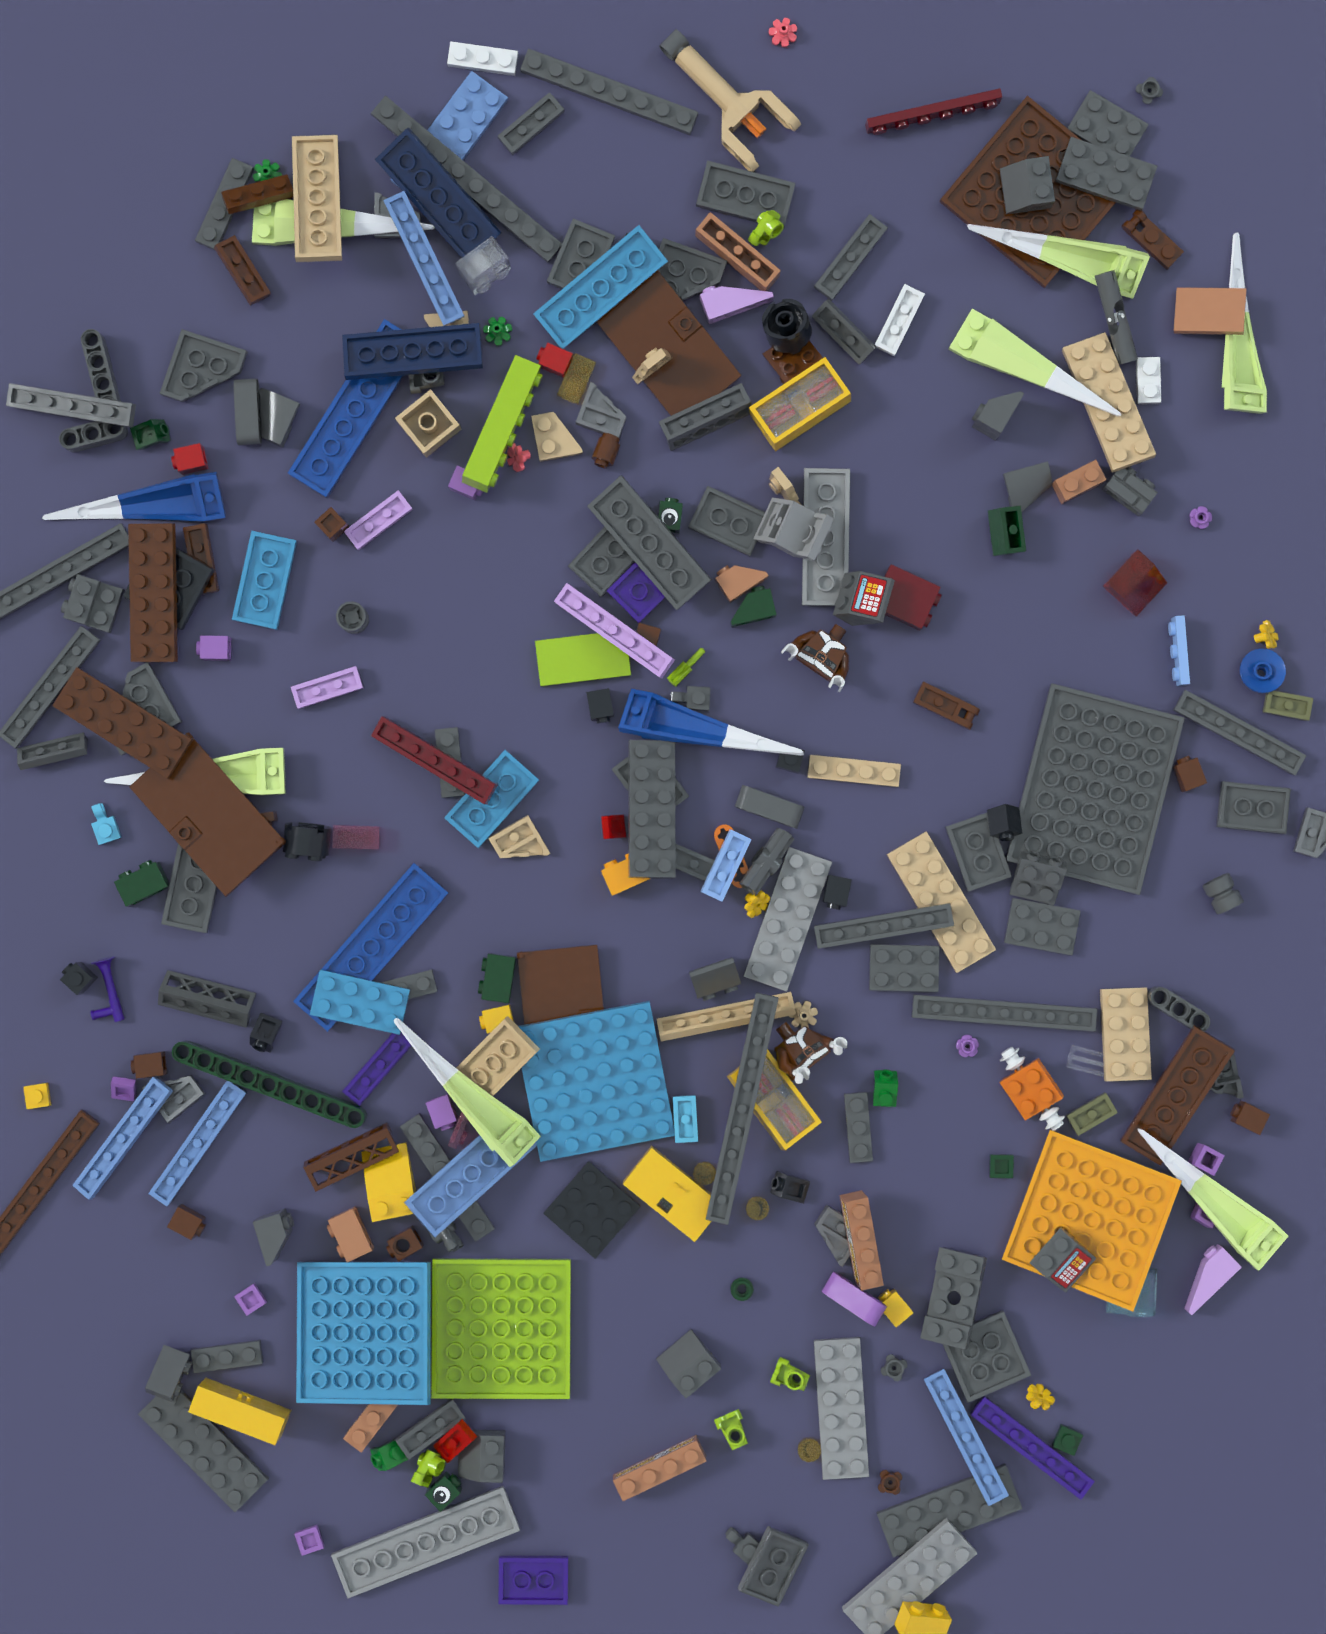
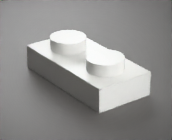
[1136,357,1161,404]

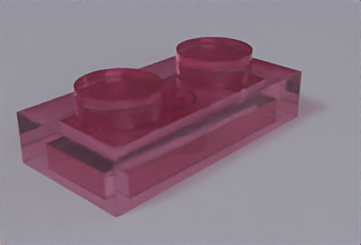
[333,825,380,850]
[448,1111,471,1149]

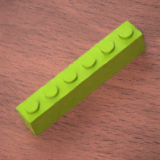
[462,355,543,493]

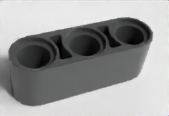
[233,378,262,445]
[734,785,805,829]
[1147,986,1210,1031]

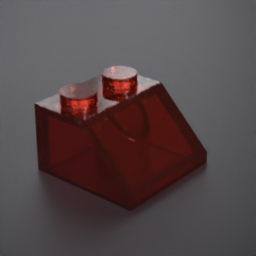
[1103,549,1167,616]

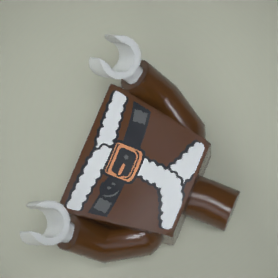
[781,624,849,692]
[775,1022,847,1084]

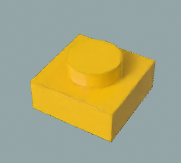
[23,1083,51,1109]

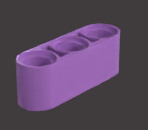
[822,1271,887,1327]

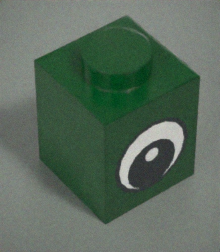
[658,498,683,534]
[425,1471,462,1512]

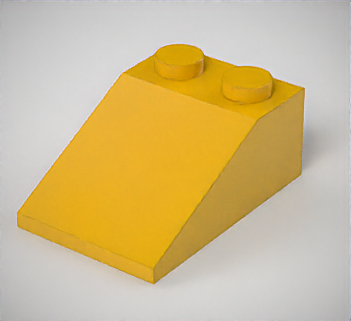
[361,1142,416,1222]

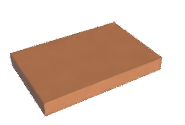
[1174,288,1246,335]

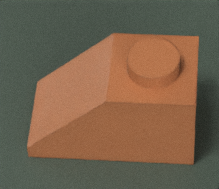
[715,565,769,603]

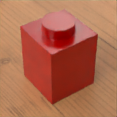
[536,342,573,378]
[171,443,209,475]

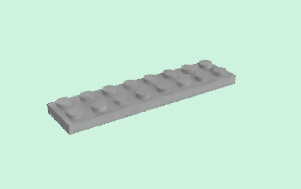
[331,1485,520,1598]

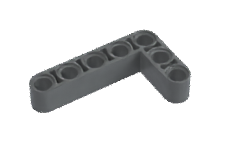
[59,329,128,452]

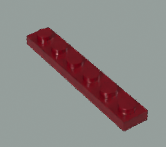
[865,88,1002,135]
[371,716,498,805]

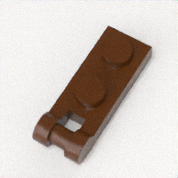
[1121,210,1184,270]
[913,681,980,730]

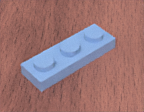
[1168,615,1190,686]
[700,829,752,902]

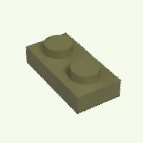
[1262,691,1313,721]
[1065,1092,1118,1136]

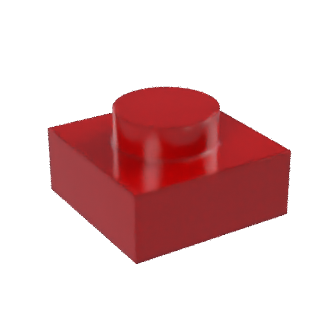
[601,814,626,839]

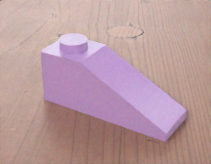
[700,286,774,324]
[1184,1244,1242,1315]

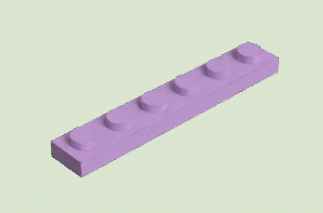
[554,583,675,678]

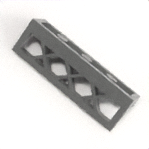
[659,383,752,451]
[158,970,256,1028]

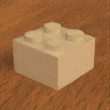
[395,389,462,458]

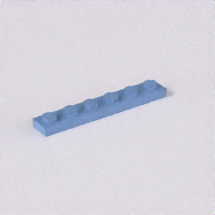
[383,191,465,326]
[72,1077,173,1200]
[148,1081,247,1207]
[924,1368,1009,1506]

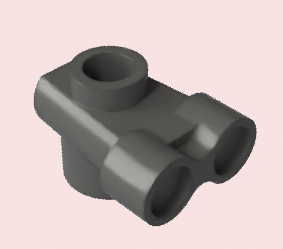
[409,372,445,394]
[429,1222,464,1252]

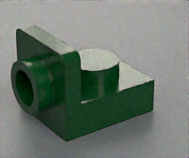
[130,419,171,450]

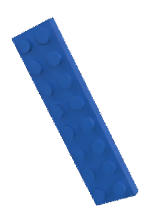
[288,319,404,498]
[293,863,449,1032]

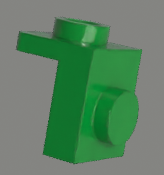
[873,1069,898,1107]
[370,1439,408,1471]

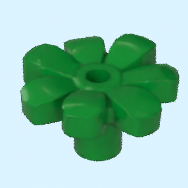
[253,159,282,182]
[483,317,512,346]

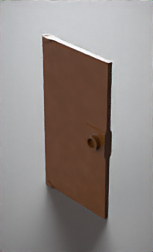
[597,271,742,416]
[129,732,286,897]
[517,945,604,1025]

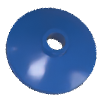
[1240,648,1286,693]

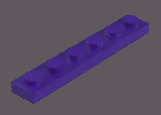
[970,1396,1095,1500]

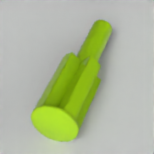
[666,648,705,687]

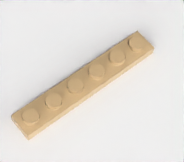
[657,992,796,1042]

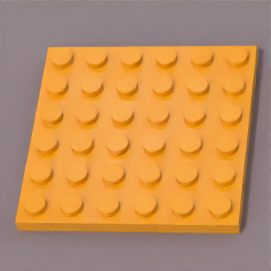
[1002,1130,1182,1312]

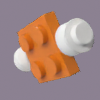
[999,1047,1065,1131]

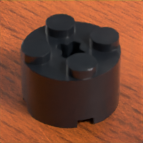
[762,299,812,354]
[283,822,331,861]

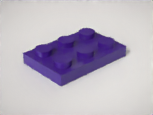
[607,563,666,624]
[498,1556,568,1605]

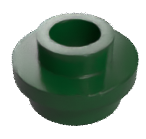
[730,1278,754,1301]

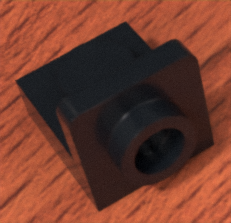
[250,1013,282,1052]
[770,1171,810,1204]

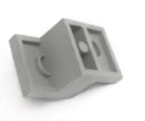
[753,498,834,561]

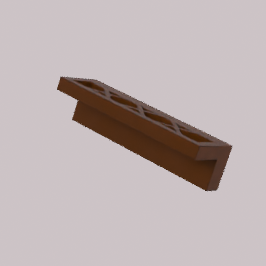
[303,1122,399,1192]

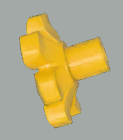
[1254,620,1279,649]
[744,890,770,918]
[1026,1384,1055,1410]

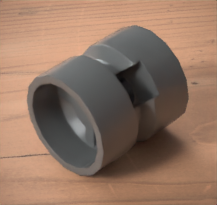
[336,601,369,634]
[1202,873,1244,915]

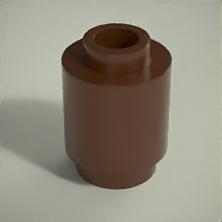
[592,433,620,469]

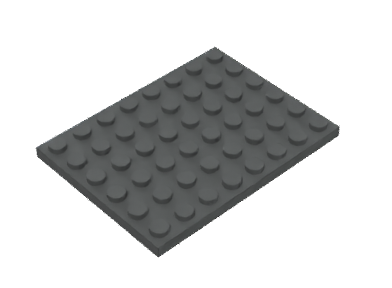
[1006,683,1185,895]

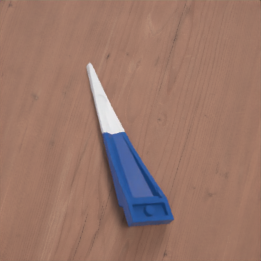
[42,472,226,521]
[618,689,804,755]

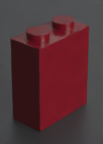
[884,564,942,631]

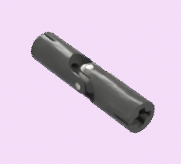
[1095,270,1138,365]

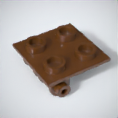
[762,341,823,384]

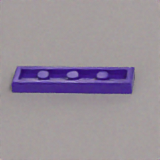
[342,1022,420,1106]

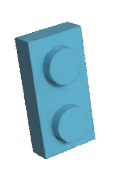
[673,1095,698,1143]

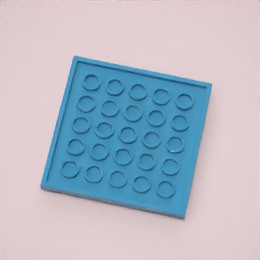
[518,1001,675,1162]
[296,1262,431,1405]

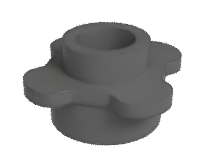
[1136,77,1163,104]
[881,1354,907,1381]

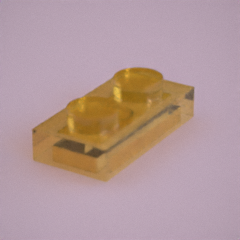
[557,353,596,405]

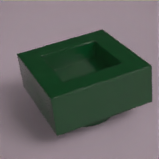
[989,1154,1014,1178]
[1052,1424,1083,1456]

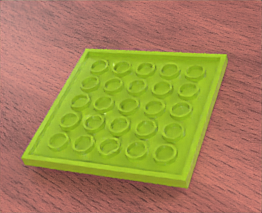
[431,1258,571,1399]

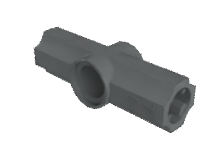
[739,828,794,895]

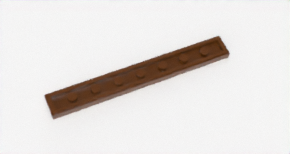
[0,1110,100,1256]

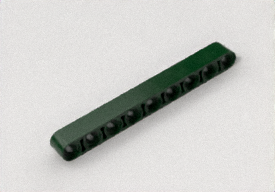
[171,1041,367,1128]

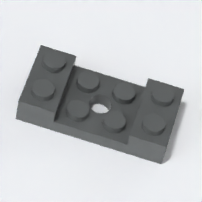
[920,1247,987,1350]

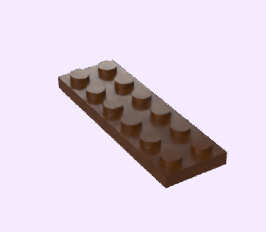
[128,523,178,662]
[52,667,193,779]
[1120,1025,1235,1166]

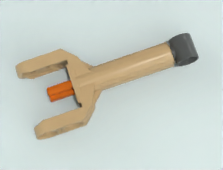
[659,29,801,172]

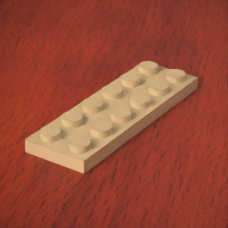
[292,135,342,262]
[1062,332,1156,473]
[886,831,996,973]

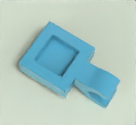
[91,803,122,845]

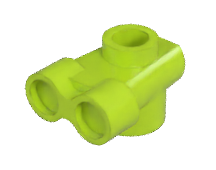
[748,210,784,246]
[770,1357,810,1391]
[714,1409,748,1450]
[411,1449,445,1488]

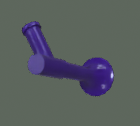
[91,957,124,1022]

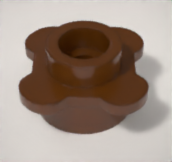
[878,1470,902,1495]

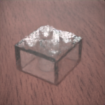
[455,236,511,295]

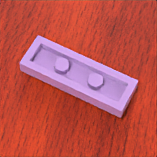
[344,490,413,550]
[291,666,364,709]

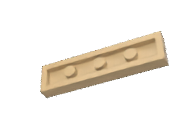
[807,755,901,787]

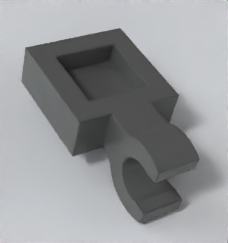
[670,686,710,711]
[725,1527,760,1565]

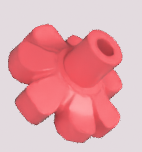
[769,18,797,48]
[507,443,531,472]

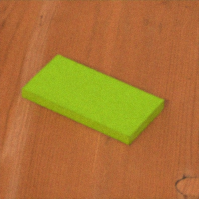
[535,633,631,687]

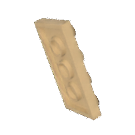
[1100,988,1152,1081]
[456,1016,540,1096]

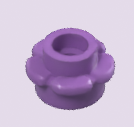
[1190,506,1212,529]
[956,1035,979,1057]

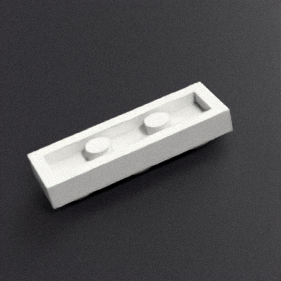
[447,41,518,76]
[875,284,925,356]

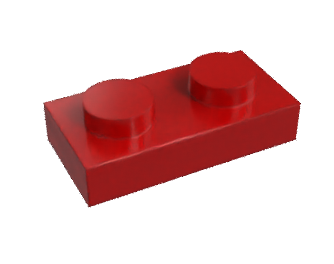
[433,1419,477,1463]

